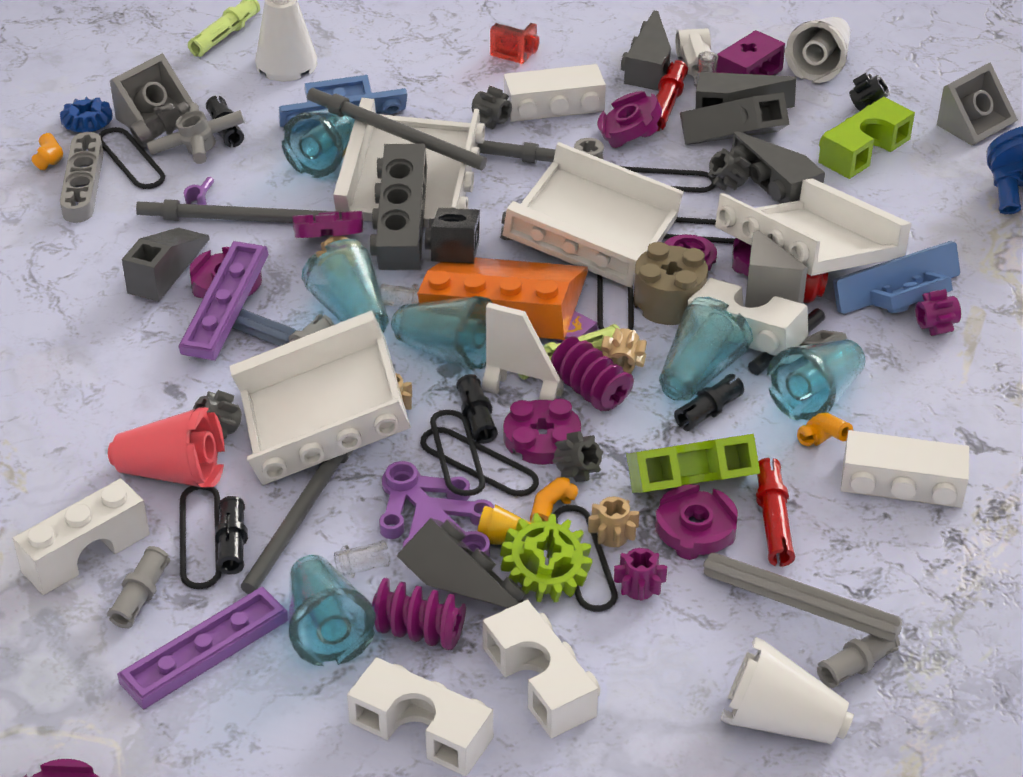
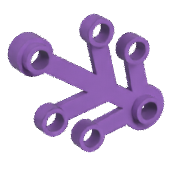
[379,461,494,557]

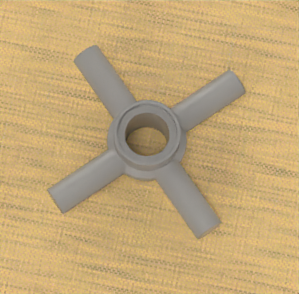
[147,102,245,164]

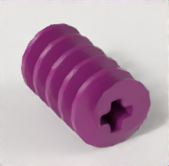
[551,336,634,411]
[370,578,466,650]

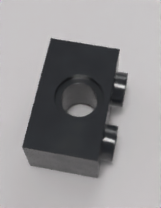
[425,208,480,263]

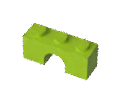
[818,97,915,179]
[626,434,760,493]

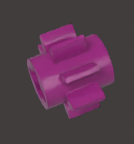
[915,289,961,336]
[614,548,667,601]

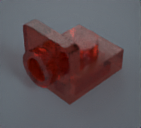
[490,23,540,64]

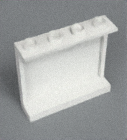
[333,98,485,228]
[502,142,684,288]
[715,178,911,276]
[229,310,411,486]

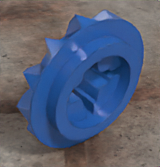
[60,97,113,133]

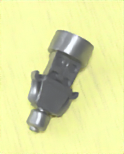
[129,102,191,149]

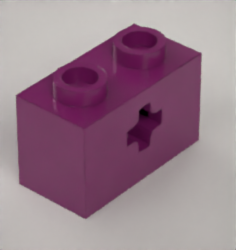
[715,30,785,75]

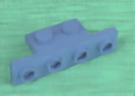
[279,74,408,128]
[833,241,960,314]

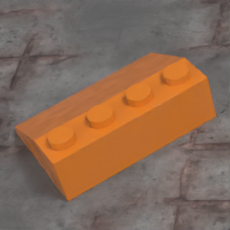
[417,257,588,340]

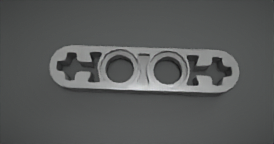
[60,132,104,223]

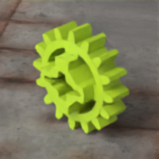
[499,513,593,602]

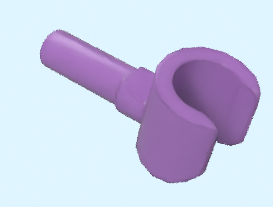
[184,177,214,205]

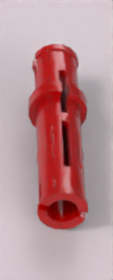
[656,60,688,131]
[756,458,795,567]

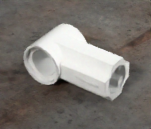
[675,28,714,80]

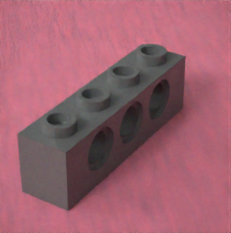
[370,144,428,270]

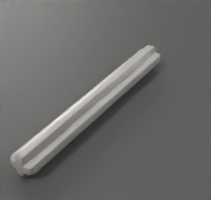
[703,552,902,642]

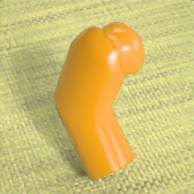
[31,133,63,170]
[797,413,853,446]
[530,477,578,522]

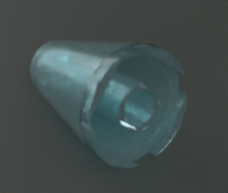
[281,108,355,178]
[301,239,389,333]
[391,296,493,371]
[659,297,753,401]
[767,339,866,421]
[289,555,376,666]

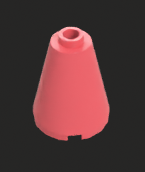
[108,407,225,488]

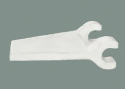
[482,303,564,401]

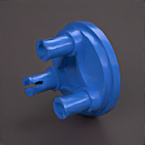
[986,126,1023,214]

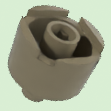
[633,242,708,325]

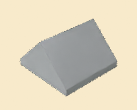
[110,53,193,127]
[937,62,1018,145]
[745,230,808,308]

